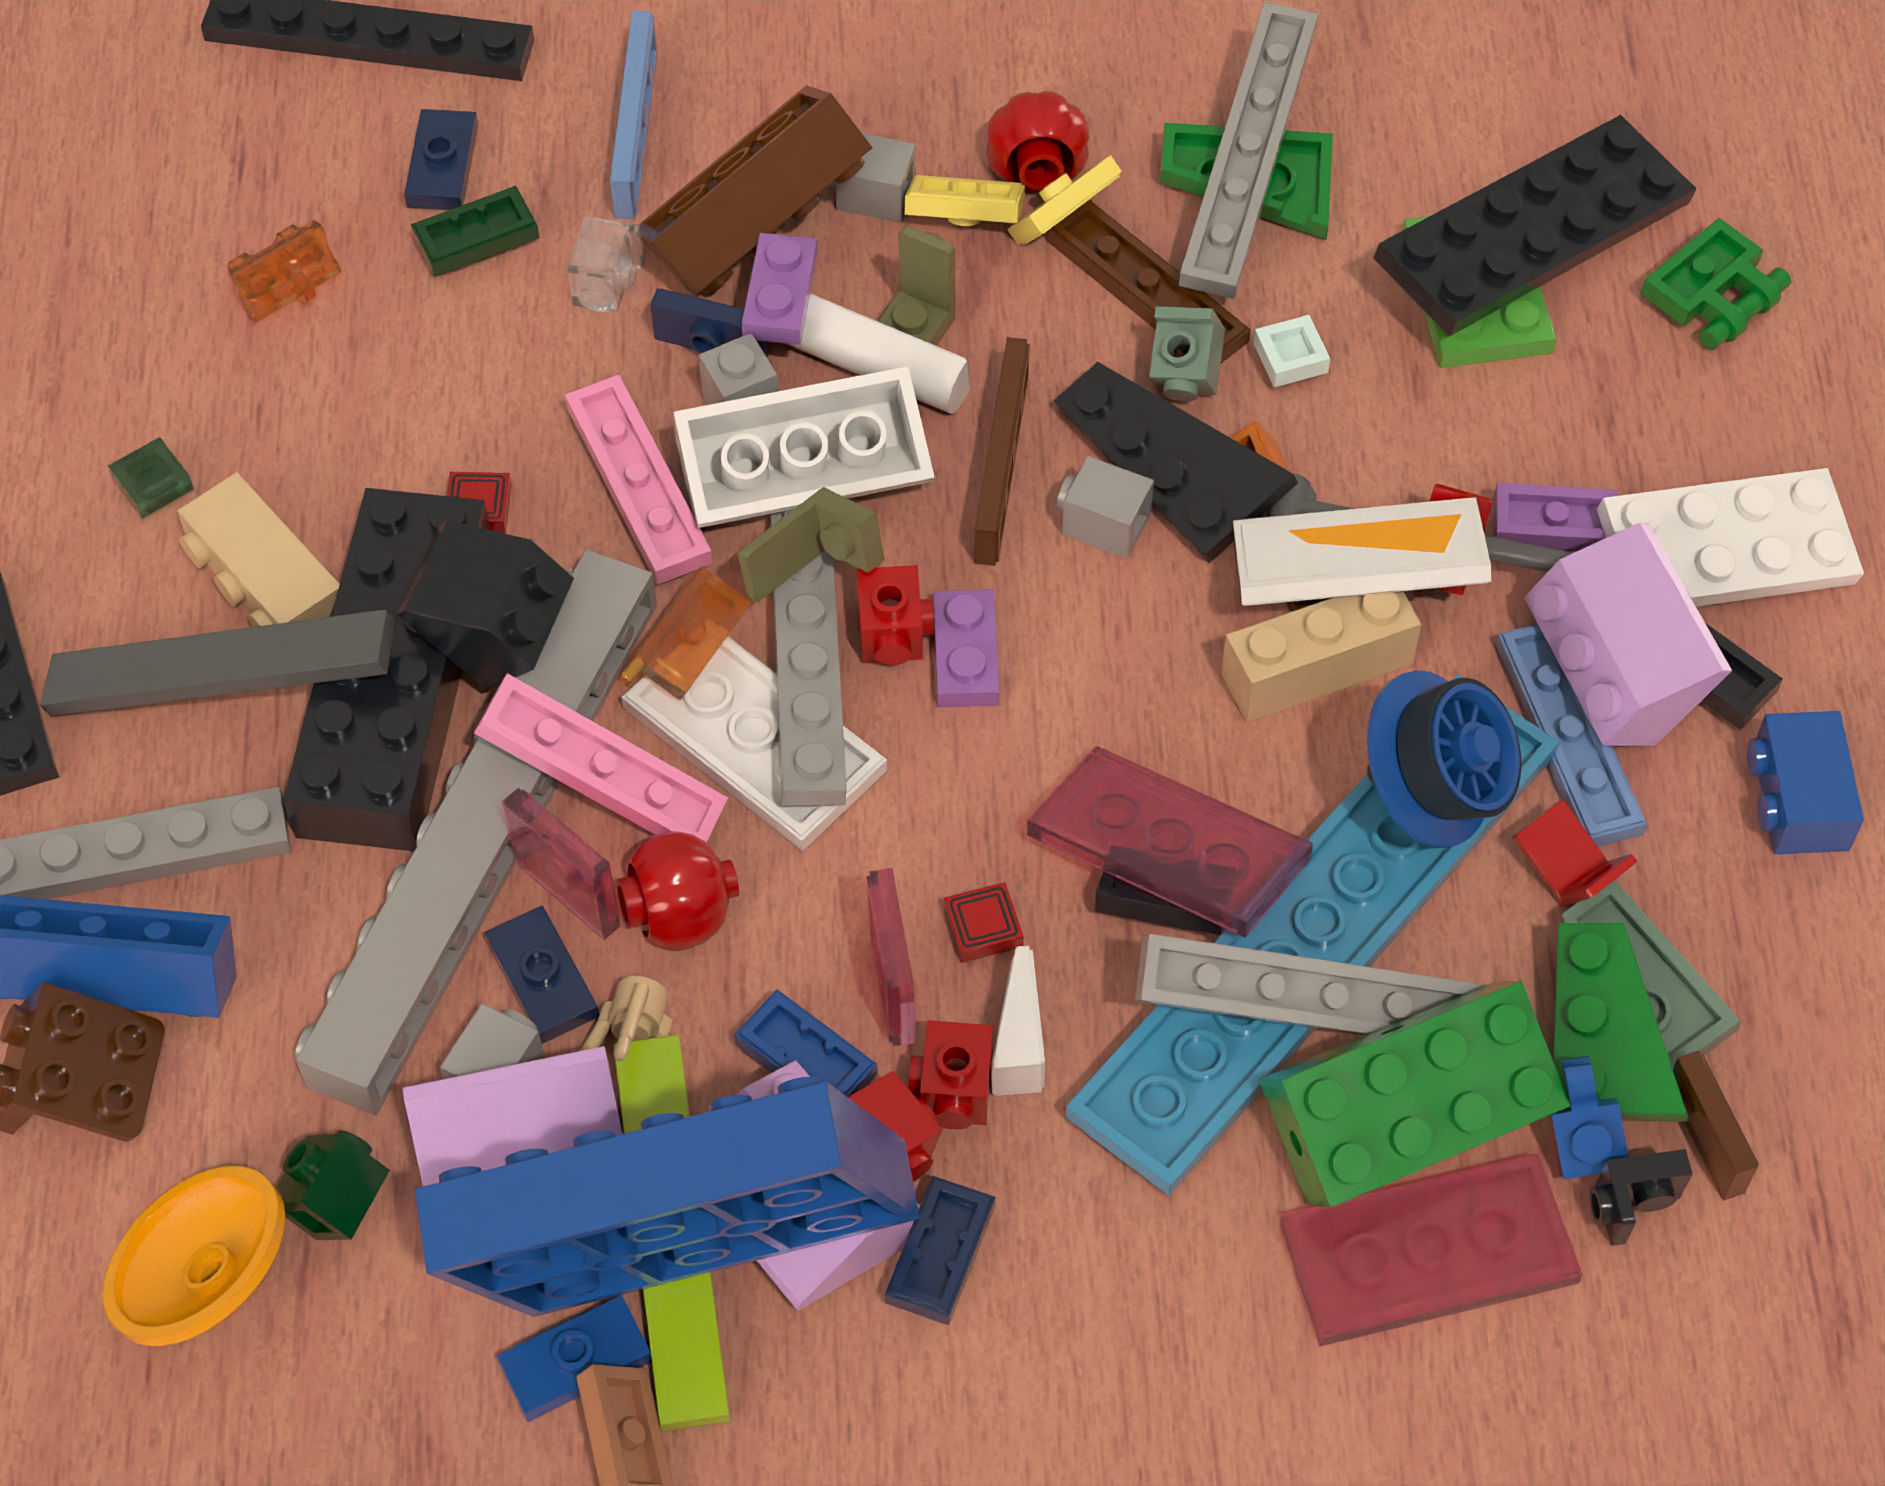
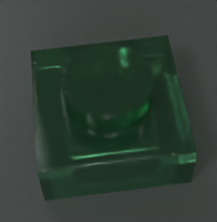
[108,437,194,519]

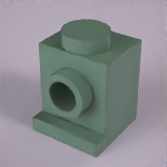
[1149,306,1225,401]

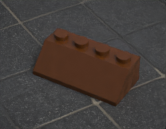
[634,85,873,295]

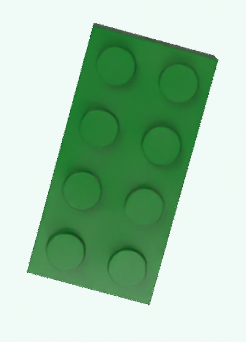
[1258,980,1570,1208]

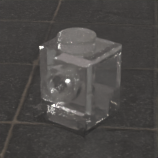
[567,216,644,312]

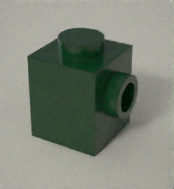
[276,1130,390,1240]

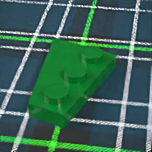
[1160,123,1333,240]
[1554,923,1690,1122]

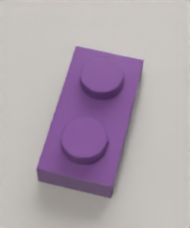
[741,233,818,345]
[1493,483,1617,551]
[933,589,999,707]

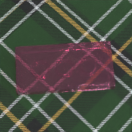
[1027,745,1313,938]
[1280,1153,1583,1347]

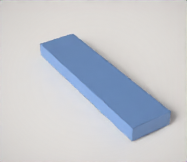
[610,11,658,219]
[1495,624,1647,847]

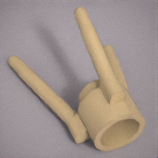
[580,976,673,1061]

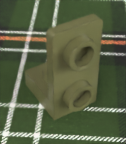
[878,225,955,346]
[738,487,885,602]

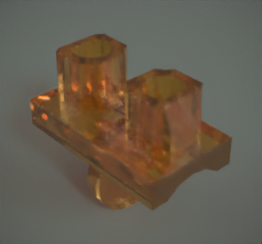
[227,219,342,323]

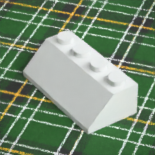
[673,366,935,528]

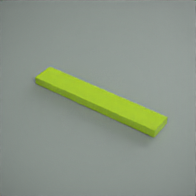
[613,1035,730,1432]

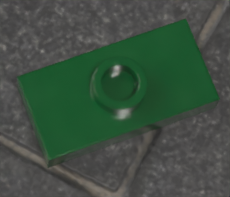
[411,186,540,277]

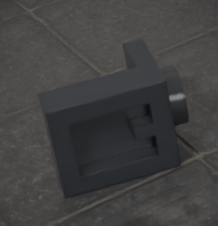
[1590,1149,1692,1246]

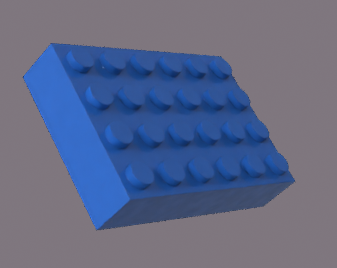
[415,1077,920,1317]

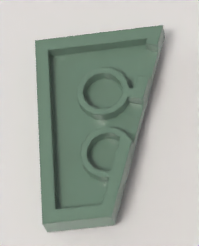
[1561,880,1740,1070]

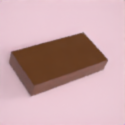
[1673,1051,1759,1201]

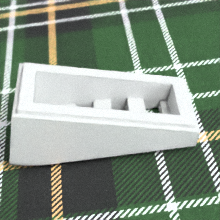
[991,946,1045,1096]

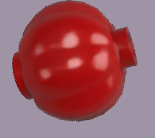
[986,91,1089,193]
[616,831,739,951]

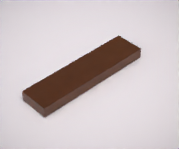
[1048,199,1251,364]
[974,337,1030,566]

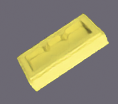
[1007,155,1122,245]
[905,175,1025,226]

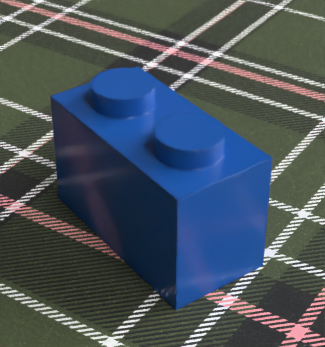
[1747,711,1864,855]

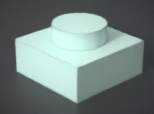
[1253,315,1330,388]

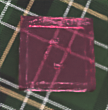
[502,788,620,941]
[867,868,915,1046]

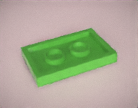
[1402,216,1556,368]

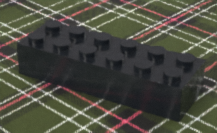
[283,488,491,851]

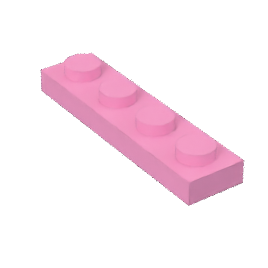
[565,375,713,585]
[474,673,728,843]

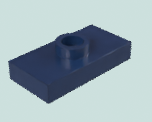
[404,109,478,210]
[650,288,770,357]
[484,905,600,1044]
[885,1175,996,1325]

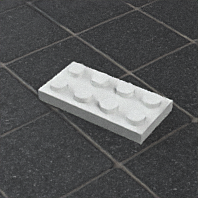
[1597,468,1864,607]

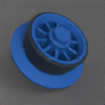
[1367,670,1521,848]

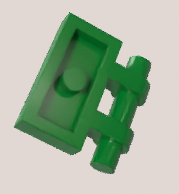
[1640,218,1791,350]

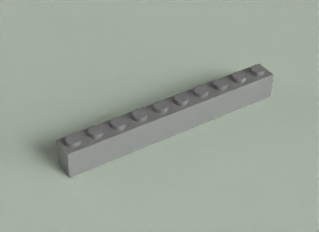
[295,549,657,1116]

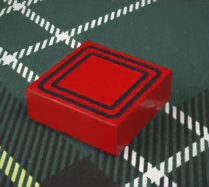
[447,472,512,534]
[944,882,1024,963]

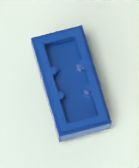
[734,989,878,1097]
[497,1295,652,1422]

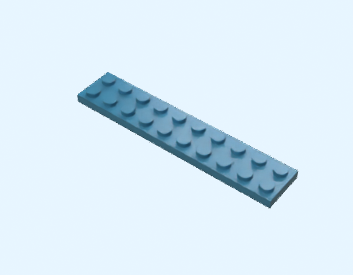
[1065,674,1560,1196]

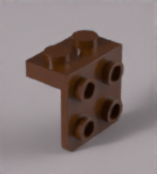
[0,982,165,1142]

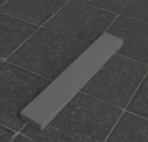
[40,609,396,717]

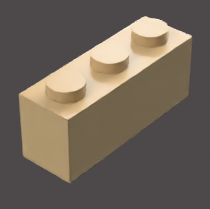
[177,472,340,627]
[1221,591,1422,723]

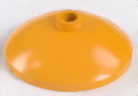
[102,1166,285,1346]

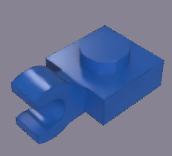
[1551,1055,1629,1179]

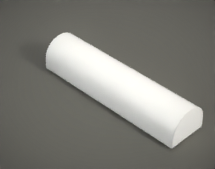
[784,294,970,414]

